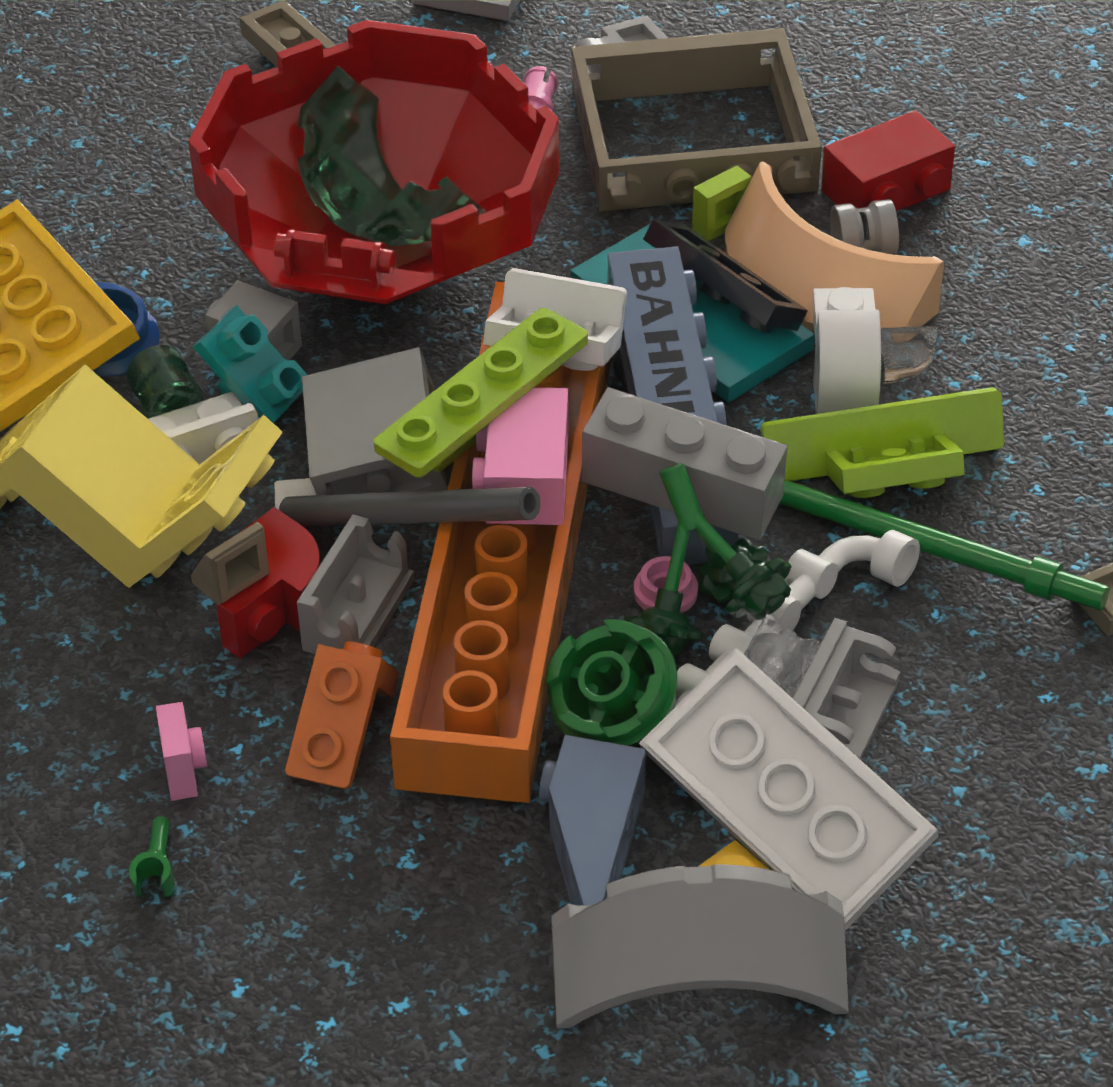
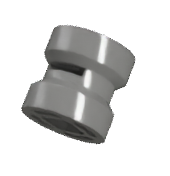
[830,199,899,255]

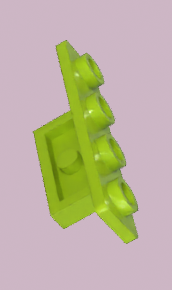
[373,308,588,478]
[760,387,1004,498]

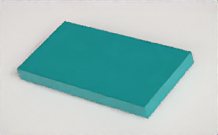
[570,224,815,403]

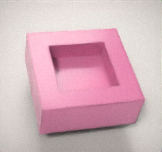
[156,702,207,801]

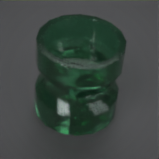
[126,345,204,419]

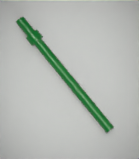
[779,480,1110,611]

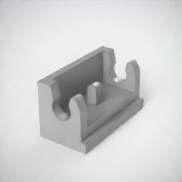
[297,514,415,654]
[793,618,900,760]

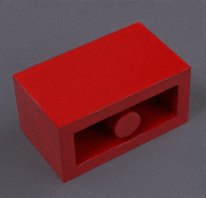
[821,110,955,211]

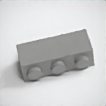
[582,387,788,541]

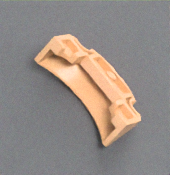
[725,162,944,343]

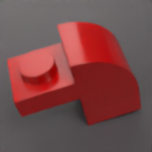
[216,507,320,659]

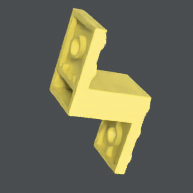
[0,364,282,588]

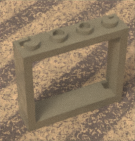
[572,28,821,211]

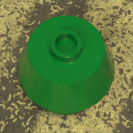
[546,619,677,748]

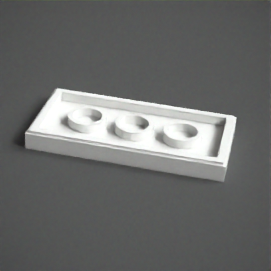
[639,648,939,931]

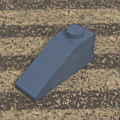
[539,735,646,906]

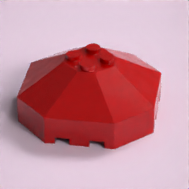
[188,20,559,304]

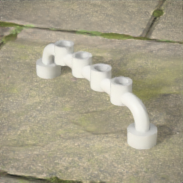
[675,530,920,707]

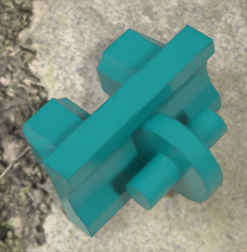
[192,305,307,423]

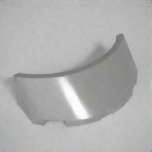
[552,864,849,1029]

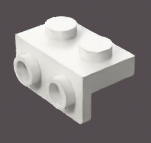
[483,268,627,371]

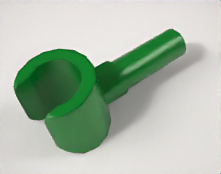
[129,816,176,897]

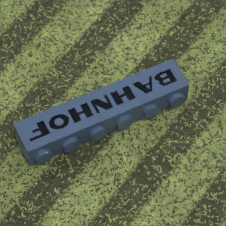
[607,246,738,565]

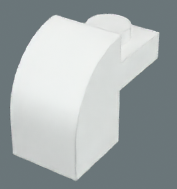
[812,287,881,414]

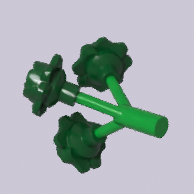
[624,463,792,656]

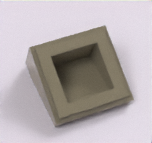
[191,522,270,605]

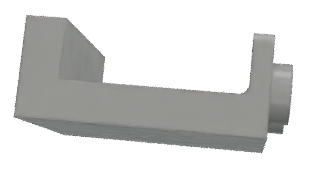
[302,347,447,495]

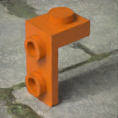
[285,641,399,790]

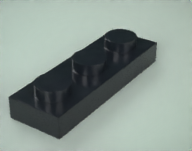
[643,219,808,333]

